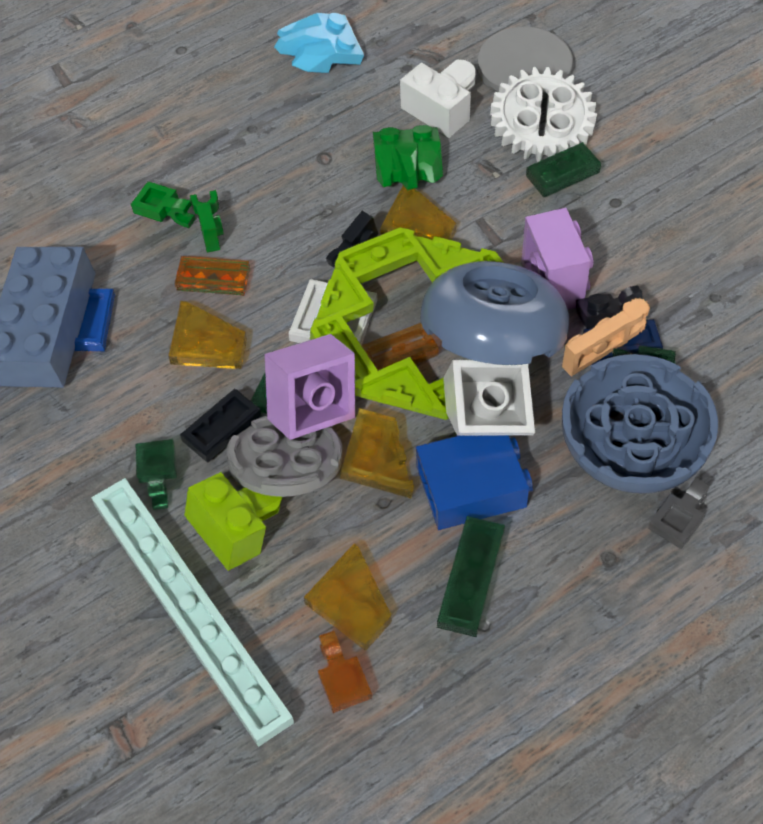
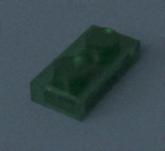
[526,142,601,197]

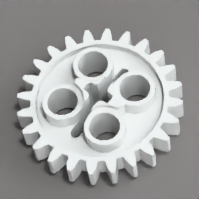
[490,67,597,162]

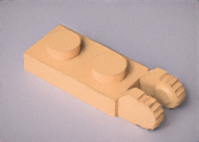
[562,298,650,377]

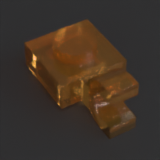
[318,630,372,713]

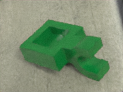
[130,181,196,228]
[190,190,224,253]

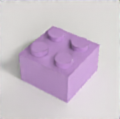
[521,208,593,310]
[265,334,355,440]

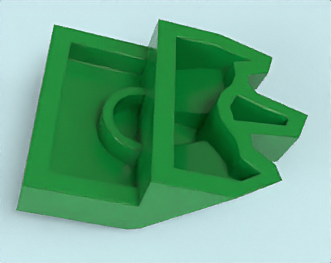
[373,125,443,190]

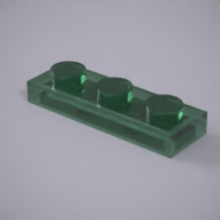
[437,516,505,638]

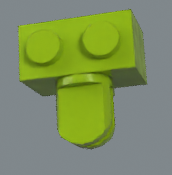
[184,472,283,571]

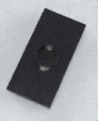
[180,388,262,463]

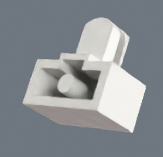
[400,59,476,138]

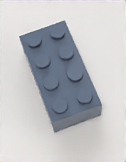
[0,247,96,388]

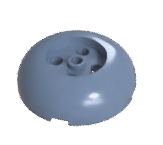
[420,261,569,365]
[562,354,718,494]

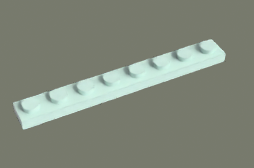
[91,478,294,747]

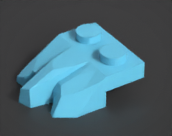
[274,13,364,73]

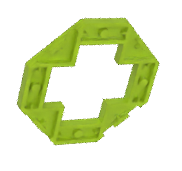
[310,227,504,420]

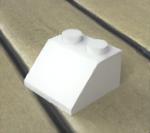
[444,360,535,436]

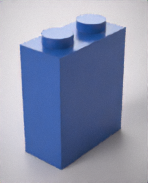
[416,435,533,530]

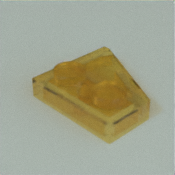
[380,186,456,240]
[169,301,247,369]
[339,408,414,498]
[304,544,392,651]

